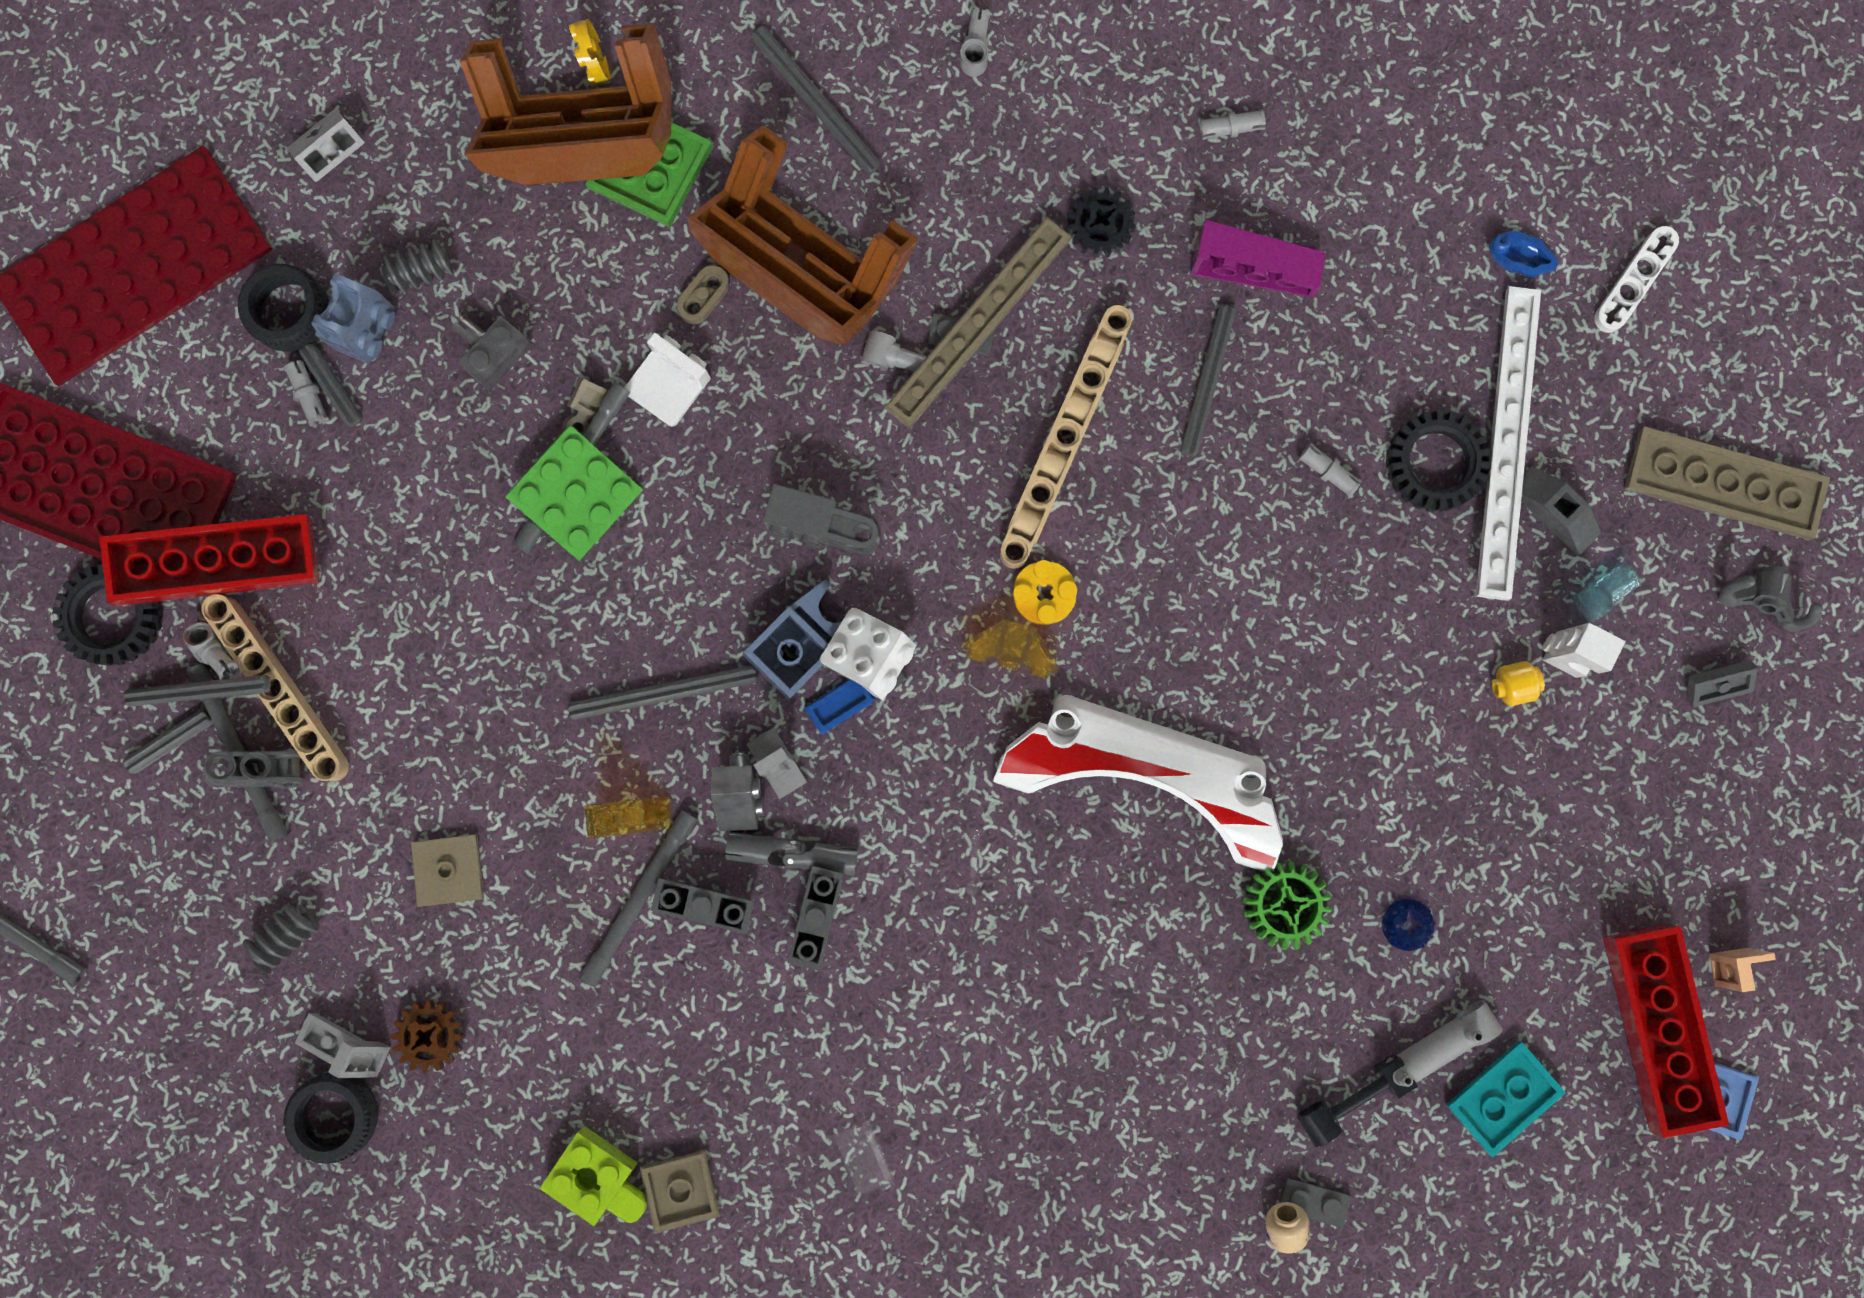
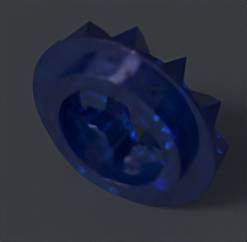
[1382,899,1436,951]

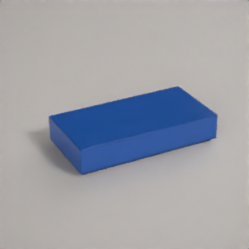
[804,679,876,735]

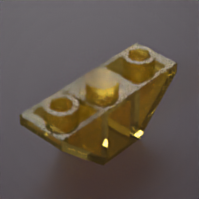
[962,619,1059,679]
[584,796,672,839]

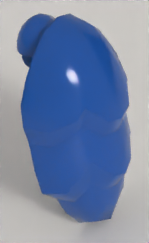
[1490,231,1558,278]

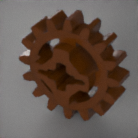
[391,999,466,1073]

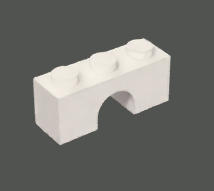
[1542,623,1626,678]

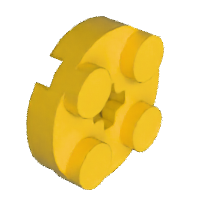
[569,19,611,87]
[1013,560,1077,625]

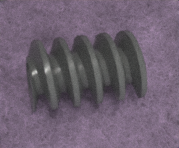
[382,239,454,296]
[243,903,320,974]

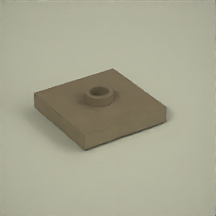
[411,834,484,907]
[640,1149,720,1234]

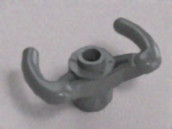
[1718,566,1823,632]

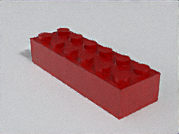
[99,514,320,606]
[1603,924,1729,1138]

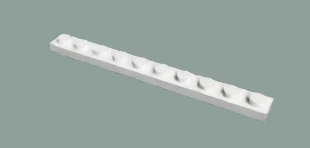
[1476,286,1541,601]

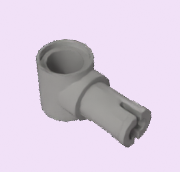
[960,9,990,77]
[860,331,927,372]
[183,622,239,679]

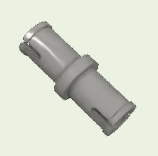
[1200,109,1266,140]
[284,360,329,427]
[1298,443,1362,497]

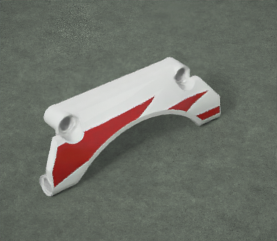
[993,695,1283,872]

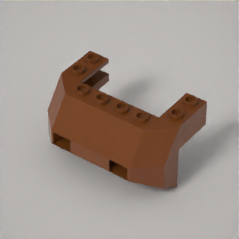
[460,23,671,185]
[687,125,918,345]

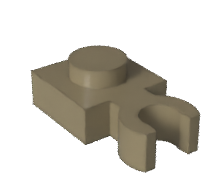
[563,377,609,435]

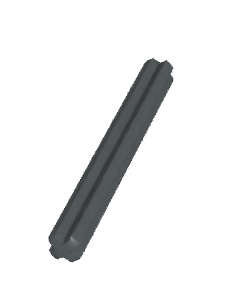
[1180,304,1236,457]
[123,675,271,707]

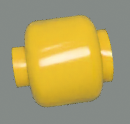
[1492,661,1545,706]

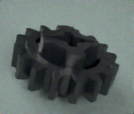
[1067,187,1136,258]

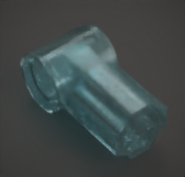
[1570,563,1640,623]

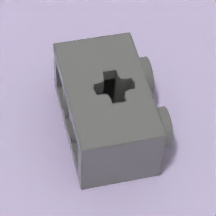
[287,108,365,182]

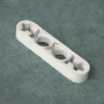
[1594,226,1679,333]

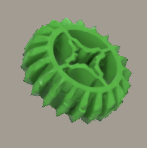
[1242,861,1332,950]

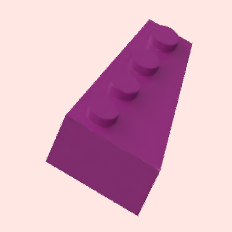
[1190,219,1326,297]

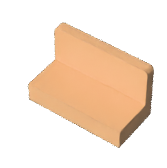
[1709,948,1776,992]

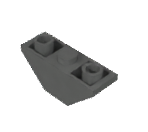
[1521,466,1601,556]
[787,866,844,971]
[650,878,755,934]

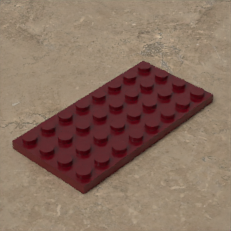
[0,145,273,387]
[0,383,238,559]

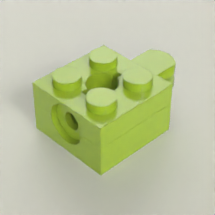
[539,1126,648,1226]

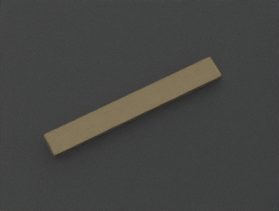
[885,217,1072,429]

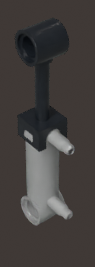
[1297,1000,1503,1147]

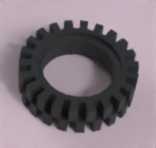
[1386,410,1491,512]
[52,564,163,666]

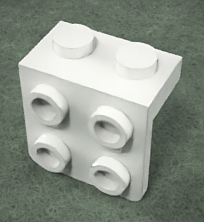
[625,333,711,427]
[820,608,916,700]

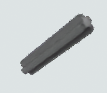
[299,343,363,427]
[123,710,213,774]

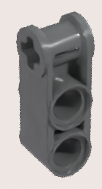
[202,750,304,788]

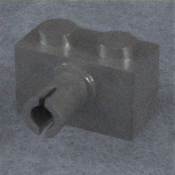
[452,315,532,391]
[711,752,764,831]

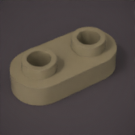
[677,265,730,324]

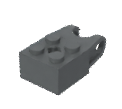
[763,484,880,556]

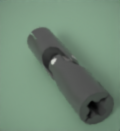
[725,831,859,876]

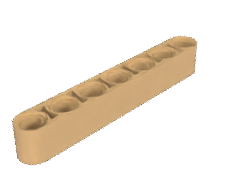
[202,594,349,781]

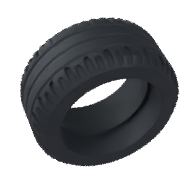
[237,264,329,352]
[283,1073,378,1164]

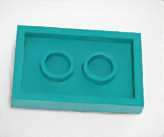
[1445,1041,1566,1158]

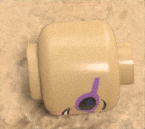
[1265,1202,1310,1254]

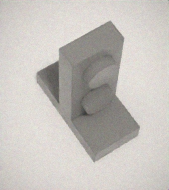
[746,727,808,799]
[295,1013,391,1078]

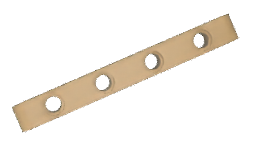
[1000,305,1132,569]

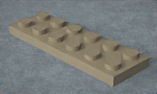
[1624,426,1830,540]

